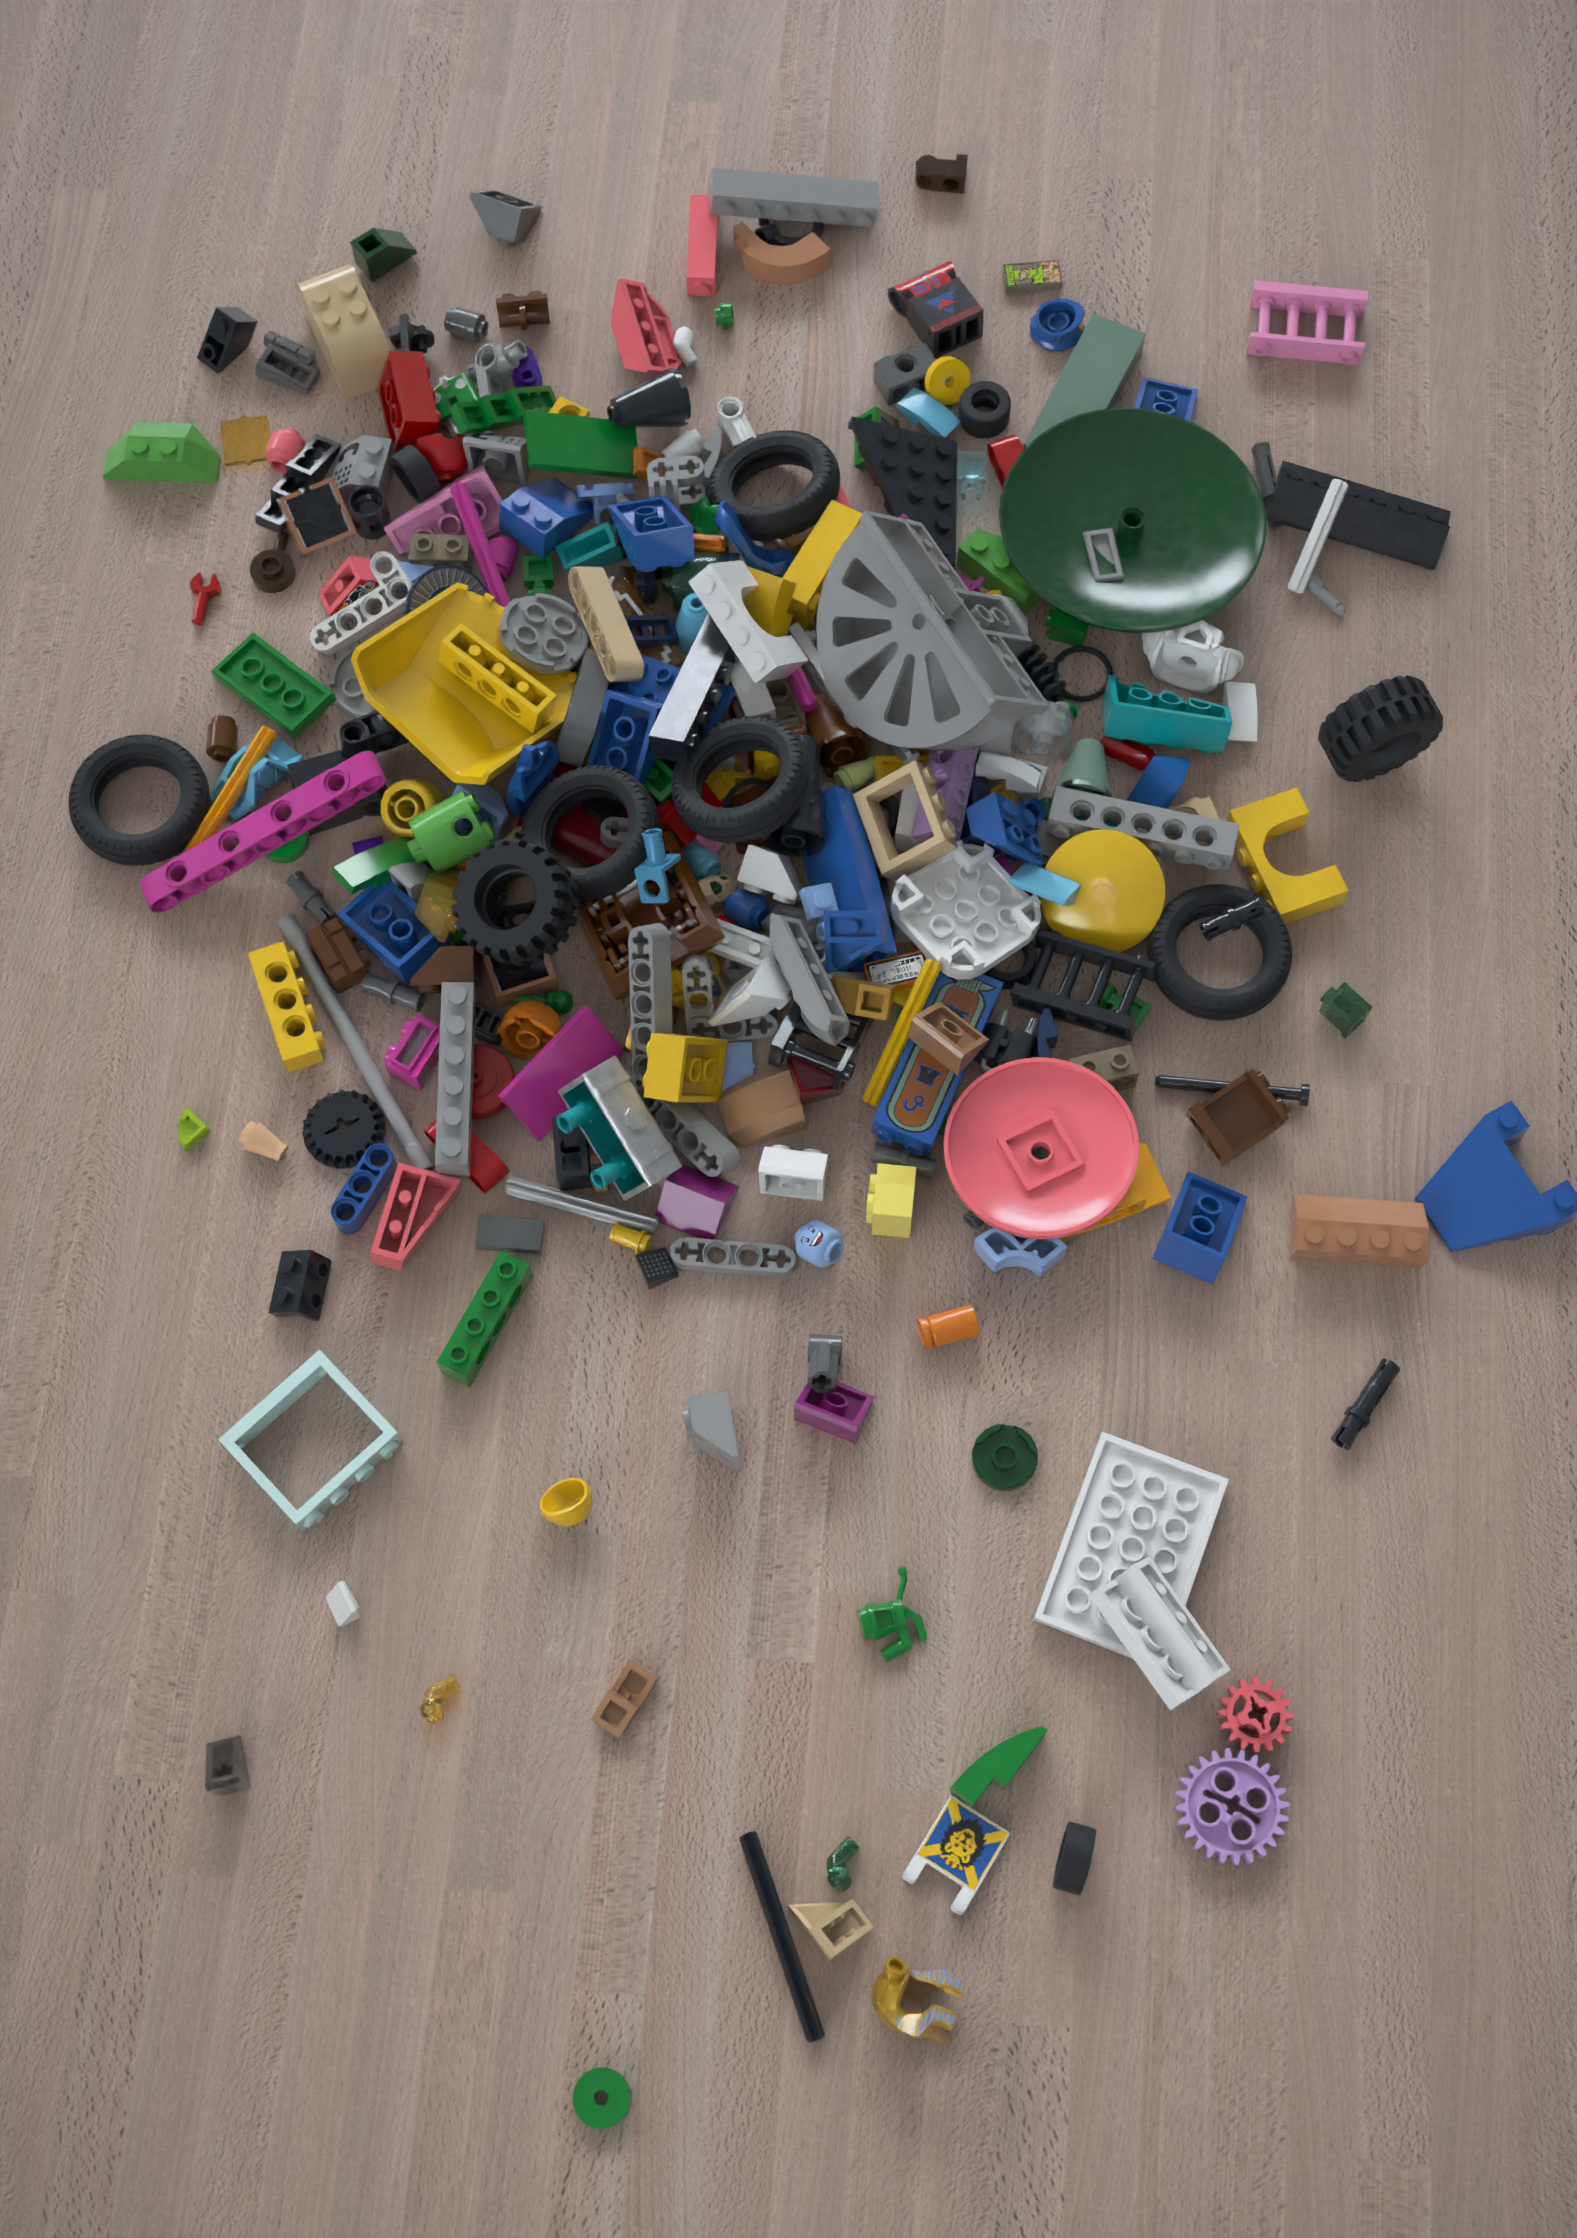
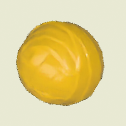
[540,1478,593,1527]

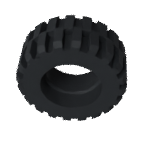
[1318,675,1443,782]
[451,839,579,966]

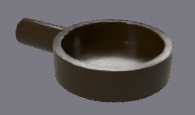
[250,531,296,593]

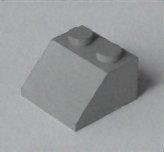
[682,1391,741,1472]

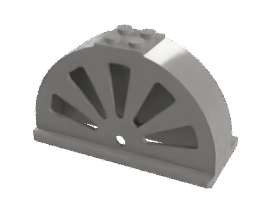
[816,511,1050,751]

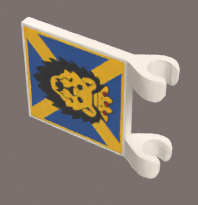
[903,1795,1010,1916]

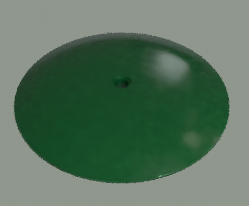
[999,408,1267,633]

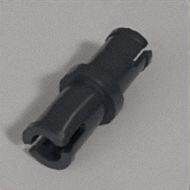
[1199,897,1265,941]

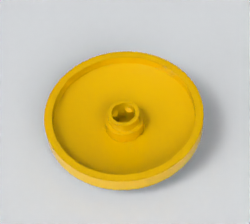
[1040,829,1165,952]

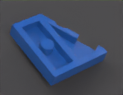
[824,910,887,972]

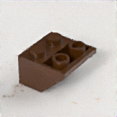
[410,946,481,994]

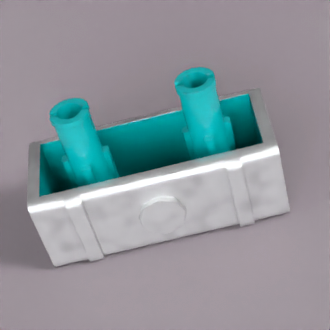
[556,1055,682,1201]

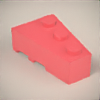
[370,1162,461,1271]

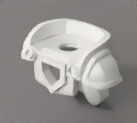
[1142,620,1245,694]

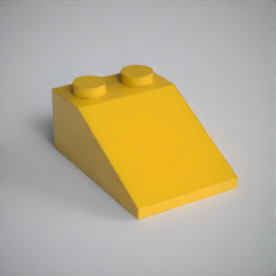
[642,1033,728,1102]

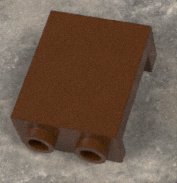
[1186,1067,1289,1166]

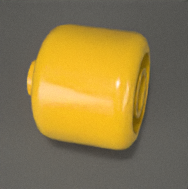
[380,779,444,838]

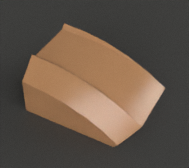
[718,1063,806,1147]

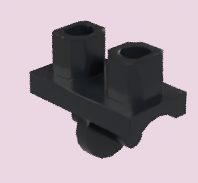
[388,313,435,354]

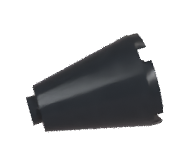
[607,368,691,428]

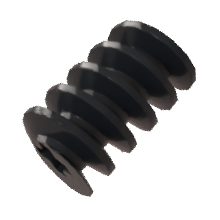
[1017,644,1067,711]

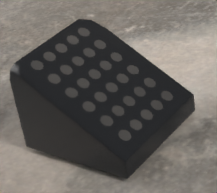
[635,1247,679,1289]

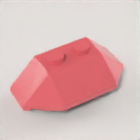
[611,278,683,374]

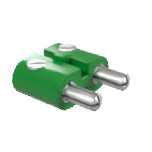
[434,374,480,439]

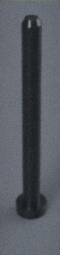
[1155,1075,1310,1106]

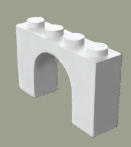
[688,560,808,684]

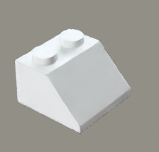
[758,1145,828,1201]

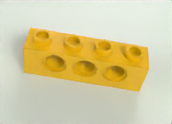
[438,623,557,734]
[248,941,327,1073]

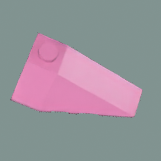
[384,464,504,554]

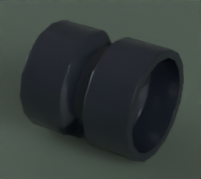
[348,485,391,540]

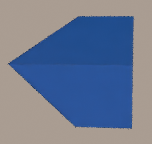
[1127,756,1191,809]

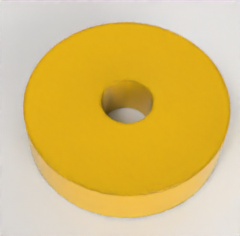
[924,356,971,405]

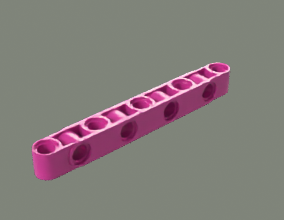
[140,751,387,913]

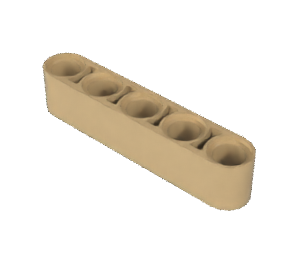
[568,566,644,682]

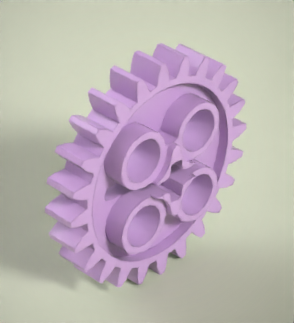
[1174,1748,1289,1866]

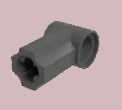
[808,1334,842,1393]

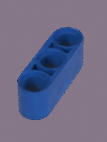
[330,1143,397,1234]

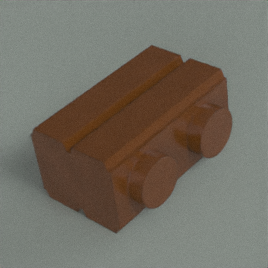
[305,917,372,994]

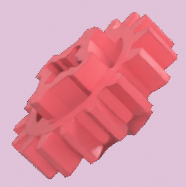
[1217,1676,1294,1754]

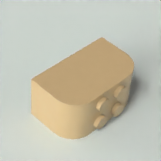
[297,264,390,401]

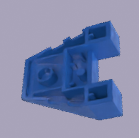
[1415,1100,1577,1252]

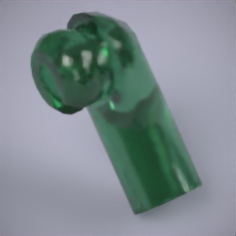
[826,1836,860,1892]

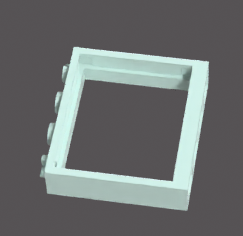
[218,1349,403,1531]

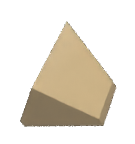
[788,1898,874,1962]

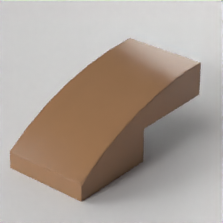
[591,1659,660,1739]

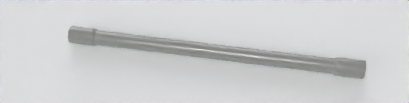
[278,915,435,1171]

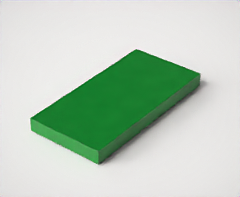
[523,410,639,479]
[211,633,337,739]

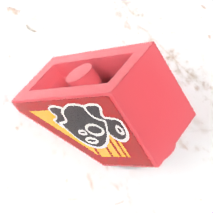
[318,555,383,616]

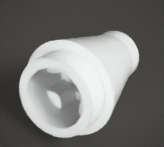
[661,428,705,458]

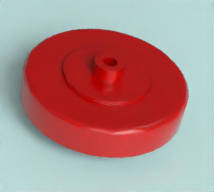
[472,1044,515,1120]

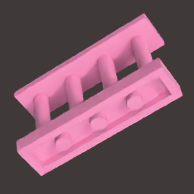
[1246,280,1368,365]

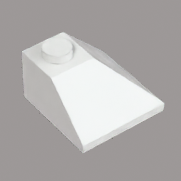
[708,957,791,1027]

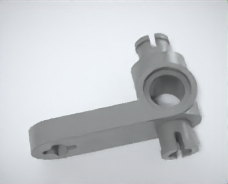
[467,339,527,431]

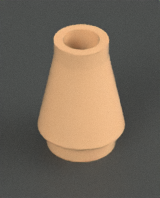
[238,1121,289,1162]

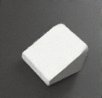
[326,1580,362,1627]

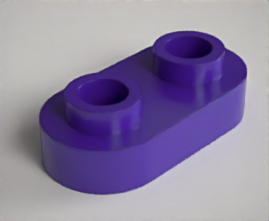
[511,346,543,388]

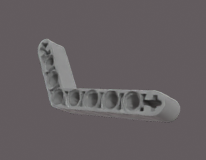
[628,923,740,1177]

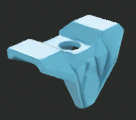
[210,734,303,821]

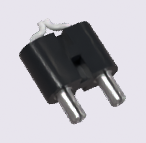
[974,1009,1039,1071]

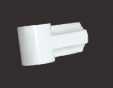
[717,396,756,448]

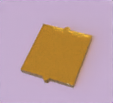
[220,415,270,466]

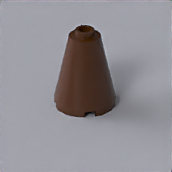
[804,694,871,778]

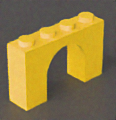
[1227,787,1349,924]

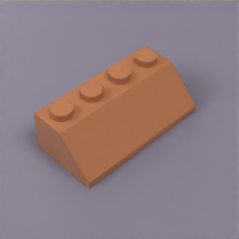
[1290,1194,1429,1268]

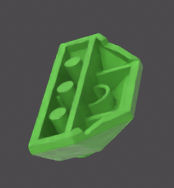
[102,422,221,483]

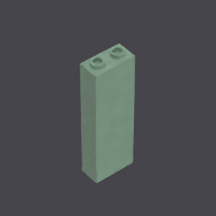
[1023,313,1146,449]

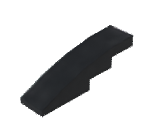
[255,434,341,534]

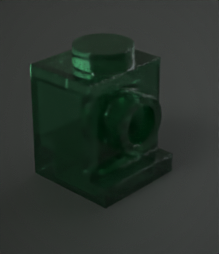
[1319,982,1372,1039]

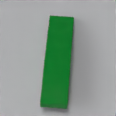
[449,386,557,435]
[332,837,430,895]

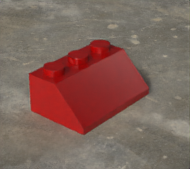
[377,350,441,453]

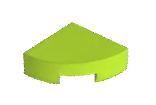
[178,1107,211,1153]

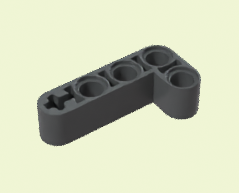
[555,648,609,768]

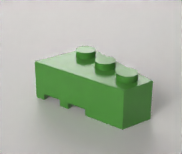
[957,528,1042,615]

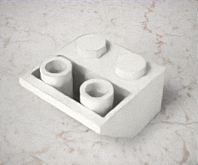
[737,844,804,905]

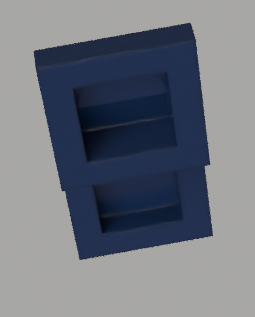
[1035,1007,1058,1058]

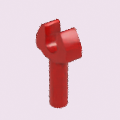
[189,572,222,626]

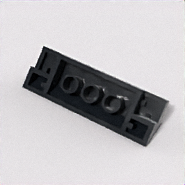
[1266,460,1451,570]

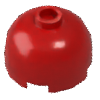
[413,433,469,484]

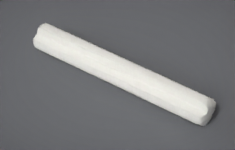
[1288,479,1348,594]

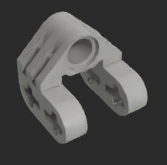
[647,455,706,513]

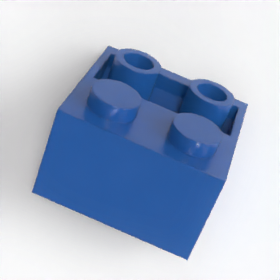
[966,791,1043,867]

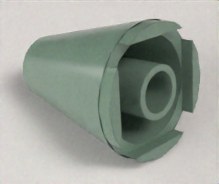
[1051,738,1113,819]

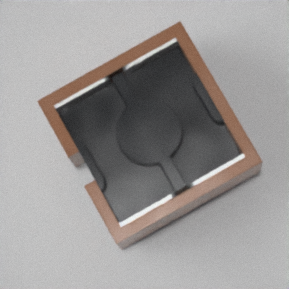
[277,477,357,555]
[481,953,559,1007]

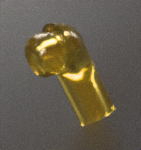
[420,1674,460,1724]

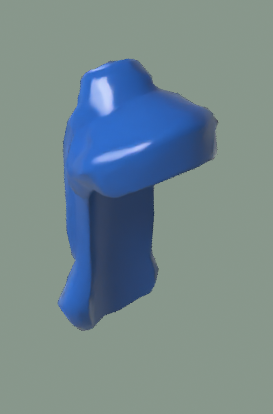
[715,501,795,578]

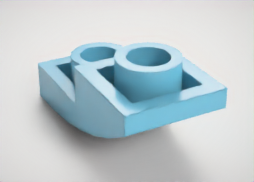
[895,388,961,438]

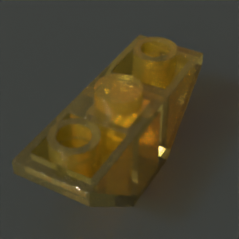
[414,869,465,943]

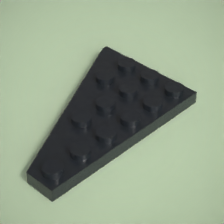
[848,417,957,571]

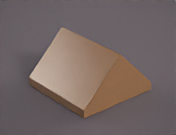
[908,1001,989,1076]

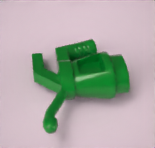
[856,1566,927,1663]

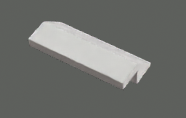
[1089,1556,1231,1711]

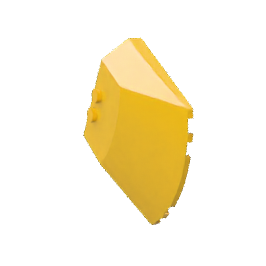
[351,582,577,785]

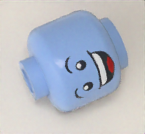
[795,1220,844,1268]

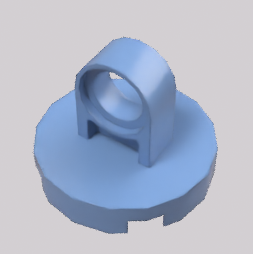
[577,483,635,527]

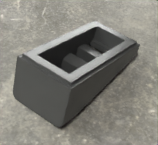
[255,344,320,395]

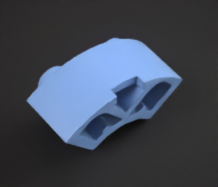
[973,1228,1067,1277]

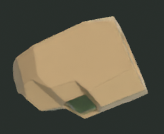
[698,874,737,914]

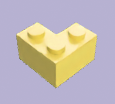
[866,1163,916,1238]

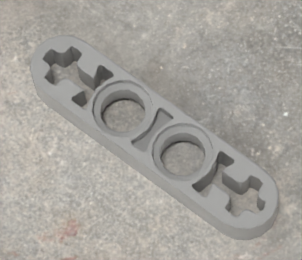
[670,1237,796,1278]

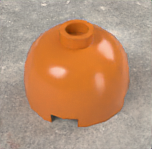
[498,1000,562,1060]

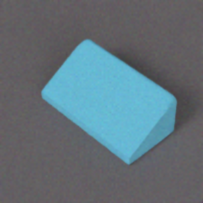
[1008,863,1080,906]

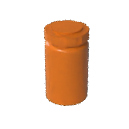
[917,1304,980,1350]

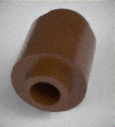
[206,715,238,763]

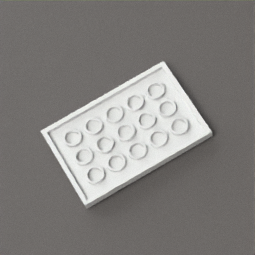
[1033,1432,1229,1659]

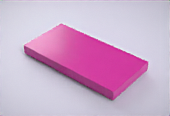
[498,1006,624,1141]

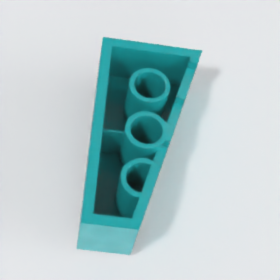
[1101,674,1232,754]

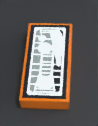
[863,951,927,991]

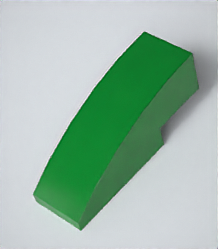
[950,1726,1047,1808]

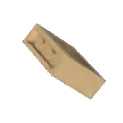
[853,760,958,882]

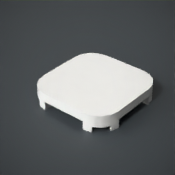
[890,840,1041,980]

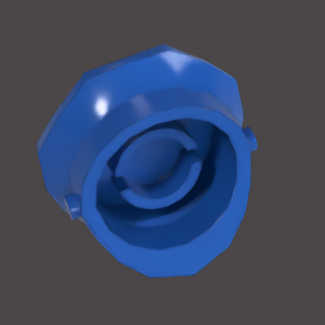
[1030,298,1085,352]

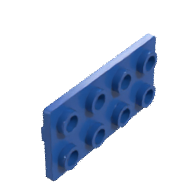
[611,654,736,735]

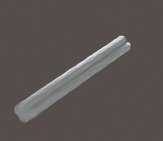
[505,1176,659,1235]

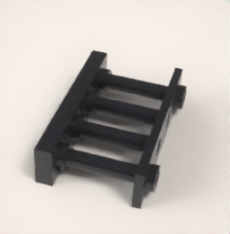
[1011,929,1156,1042]
[768,1000,875,1091]

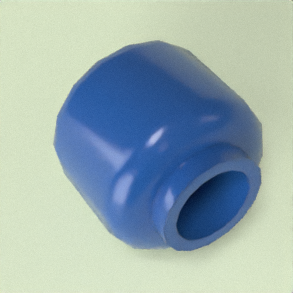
[724,888,771,932]

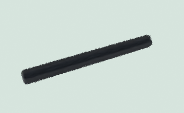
[739,1831,825,2043]

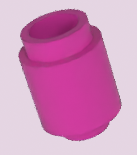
[489,536,518,582]

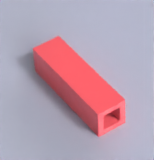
[687,195,719,297]

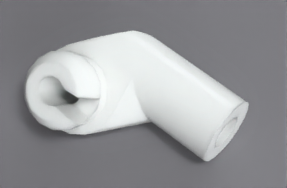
[673,327,698,367]

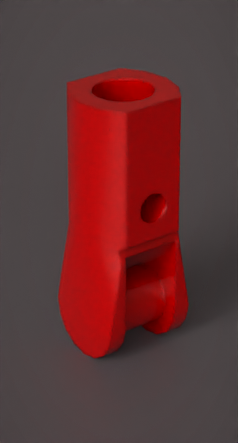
[1100,734,1155,771]

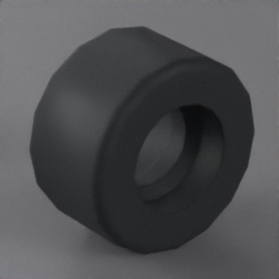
[959,381,1011,438]

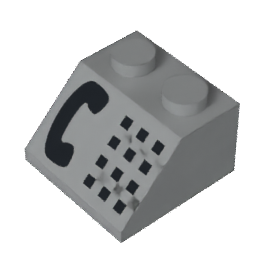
[463,431,530,485]
[332,435,395,502]

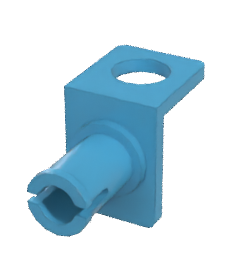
[634,828,681,903]

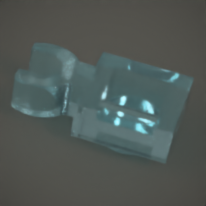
[957,451,986,500]

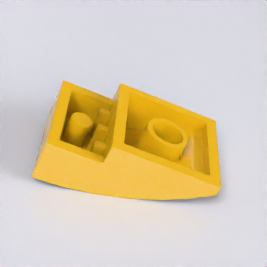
[742,566,796,637]

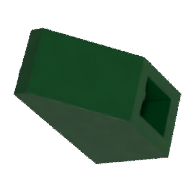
[350,227,417,282]

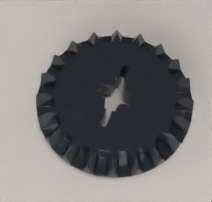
[302,1089,386,1169]

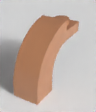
[733,221,831,284]

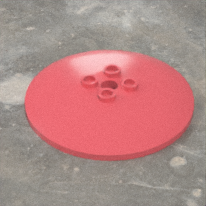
[944,1057,1139,1239]

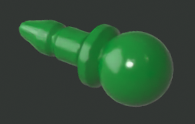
[514,990,573,1015]

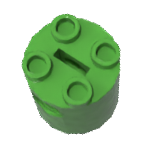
[406,790,496,875]

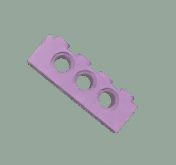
[911,746,979,844]

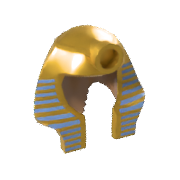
[871,1956,966,2044]

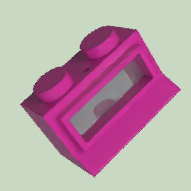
[384,1013,440,1091]

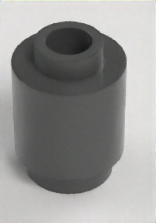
[444,307,489,343]

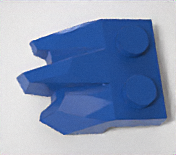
[505,741,559,818]

